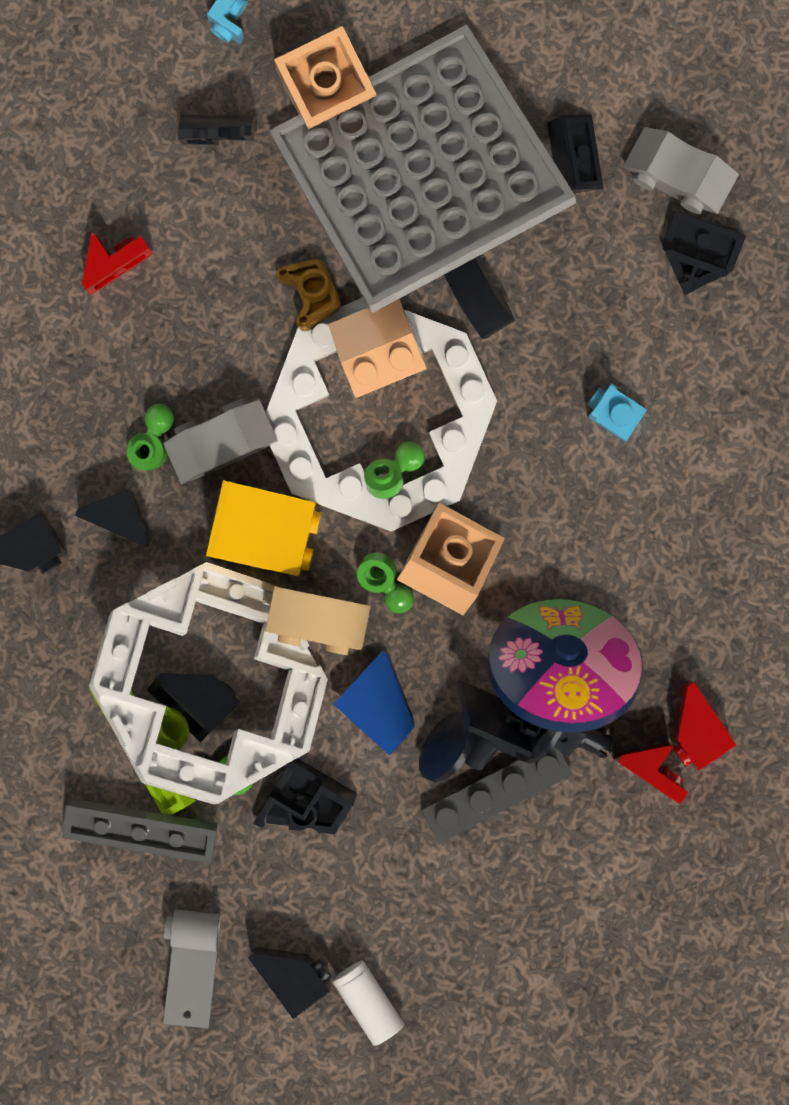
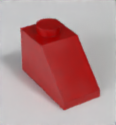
[673,681,737,771]

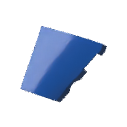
[334,650,415,756]

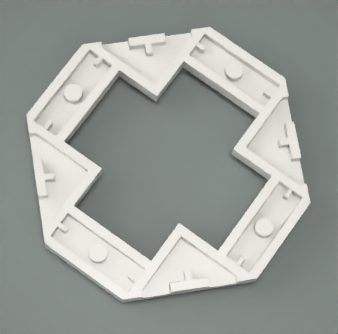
[266,297,497,532]
[89,562,328,805]

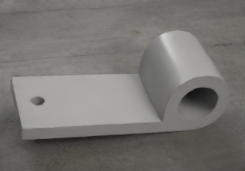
[163,909,221,1029]

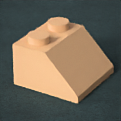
[274,26,376,129]
[328,298,427,398]
[397,503,505,615]

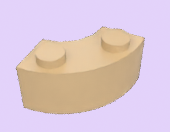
[265,587,371,655]

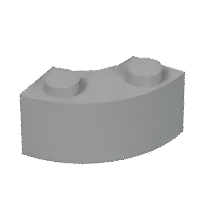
[623,127,739,214]
[163,399,278,484]

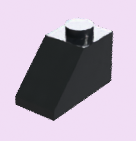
[0,513,67,574]
[147,673,240,743]
[248,947,332,1019]

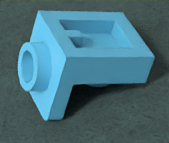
[207,0,248,44]
[587,383,647,442]

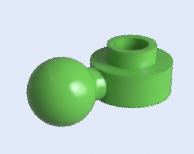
[127,404,175,471]
[364,442,424,499]
[357,552,414,614]

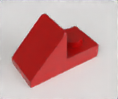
[82,232,153,295]
[614,742,689,805]

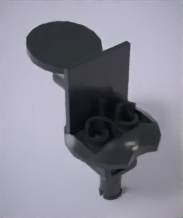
[419,680,614,783]

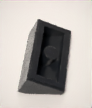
[547,115,604,194]

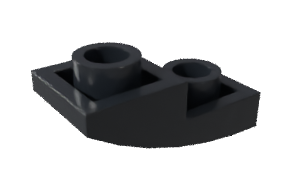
[444,255,515,339]

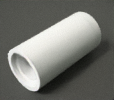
[332,960,405,1046]

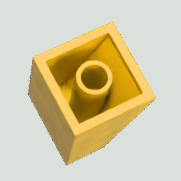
[206,480,322,577]

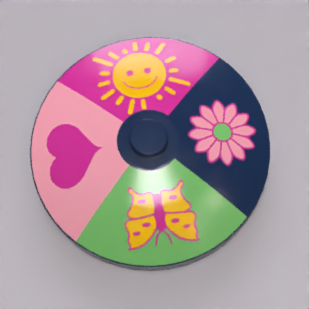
[488,599,643,732]

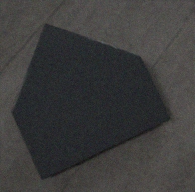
[662,210,746,295]

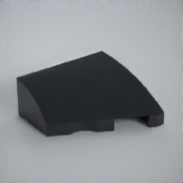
[178,114,257,145]
[253,758,357,834]

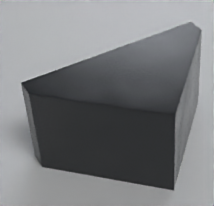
[74,489,151,547]

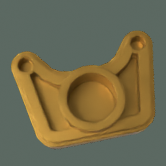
[276,259,341,332]

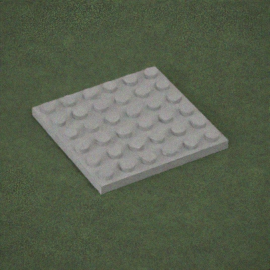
[269,25,576,313]

